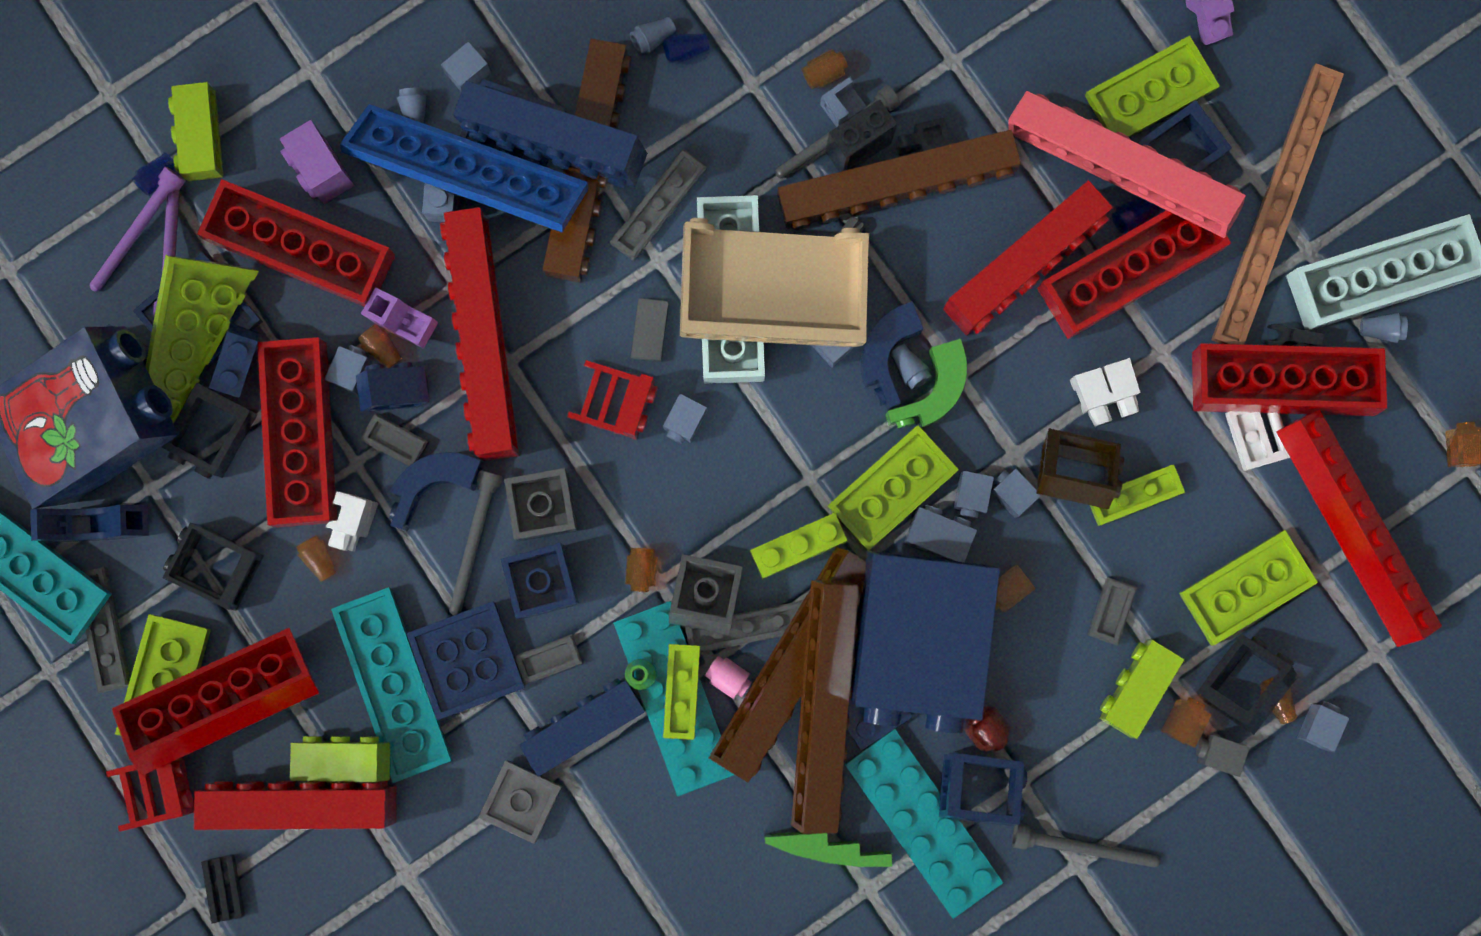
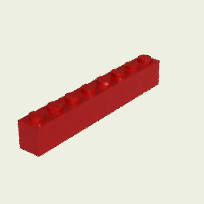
[1276,409,1442,647]

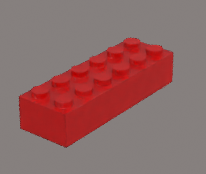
[197,179,395,307]
[943,180,1113,336]
[1037,210,1231,339]
[258,337,337,528]
[1192,343,1387,416]
[111,628,319,775]
[194,780,397,830]

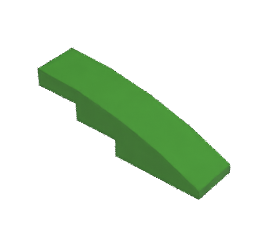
[765,832,892,867]

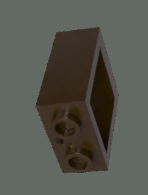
[1036,428,1124,509]

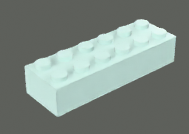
[697,195,765,384]
[1286,214,1481,331]

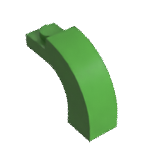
[886,339,967,429]

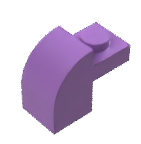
[1185,0,1234,45]
[361,287,438,349]

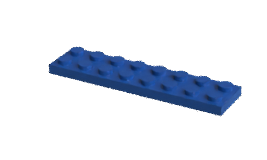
[340,104,588,232]

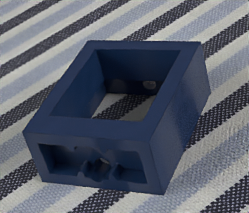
[1137,100,1232,172]
[939,753,1027,826]

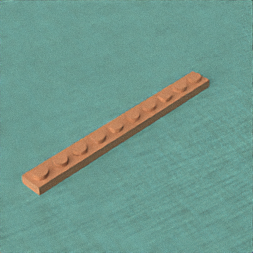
[1211,63,1344,345]

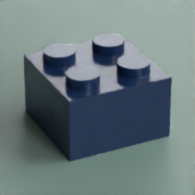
[501,543,579,619]

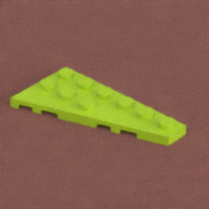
[146,255,259,424]

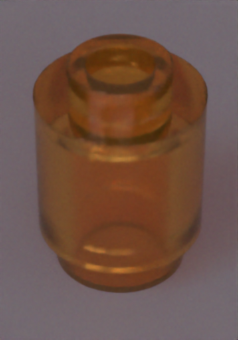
[801,49,848,90]
[625,548,658,592]

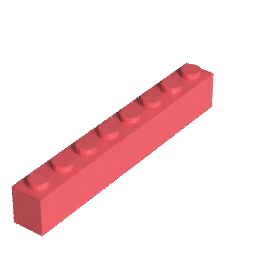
[1008,91,1246,238]

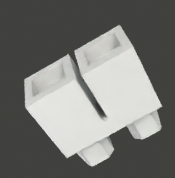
[1070,358,1140,427]
[326,491,378,551]

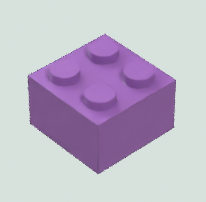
[280,120,355,204]

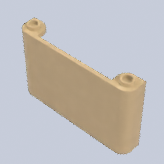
[680,218,869,347]

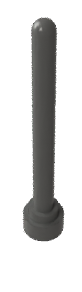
[775,85,901,178]
[449,471,503,615]
[1012,824,1160,867]

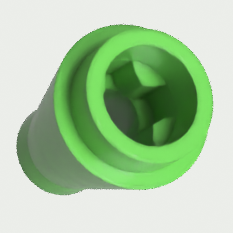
[625,659,656,690]

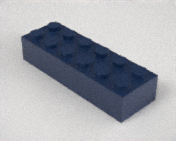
[453,81,648,188]

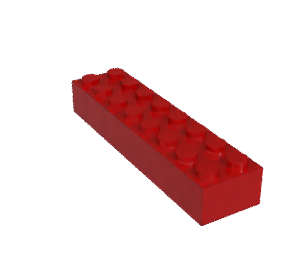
[440,207,519,461]

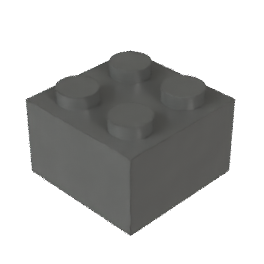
[504,468,578,542]
[669,554,743,635]

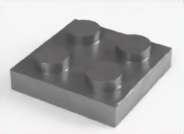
[478,760,562,844]

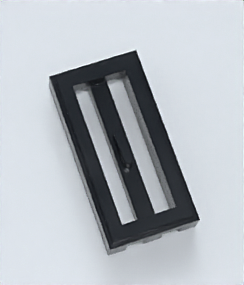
[201,855,245,924]

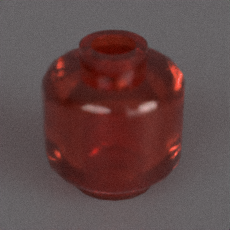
[964,706,1011,752]

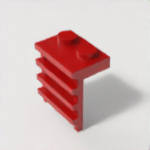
[567,360,658,440]
[106,757,194,832]

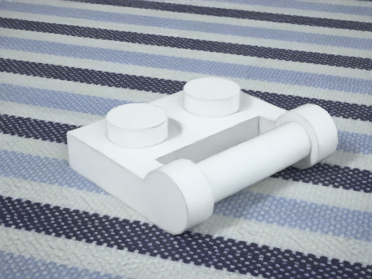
[1225,411,1290,471]

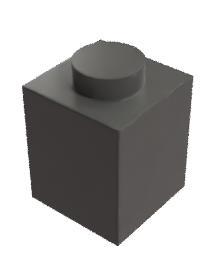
[1196,734,1249,777]

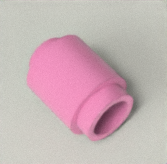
[705,656,752,699]

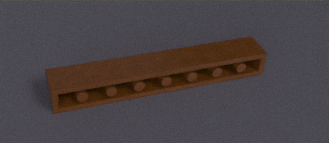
[543,38,632,283]
[777,129,1021,230]
[708,547,866,783]
[791,580,860,834]

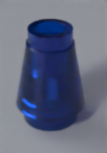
[663,33,709,65]
[132,152,175,197]
[1112,198,1158,234]

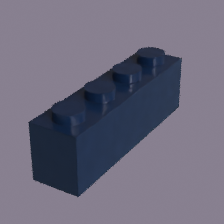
[519,678,646,777]

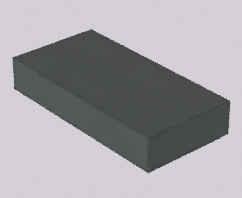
[631,298,669,362]
[360,414,429,466]
[1087,577,1137,645]
[514,634,583,685]

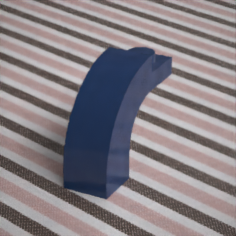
[861,301,923,411]
[389,452,485,531]
[30,505,149,542]

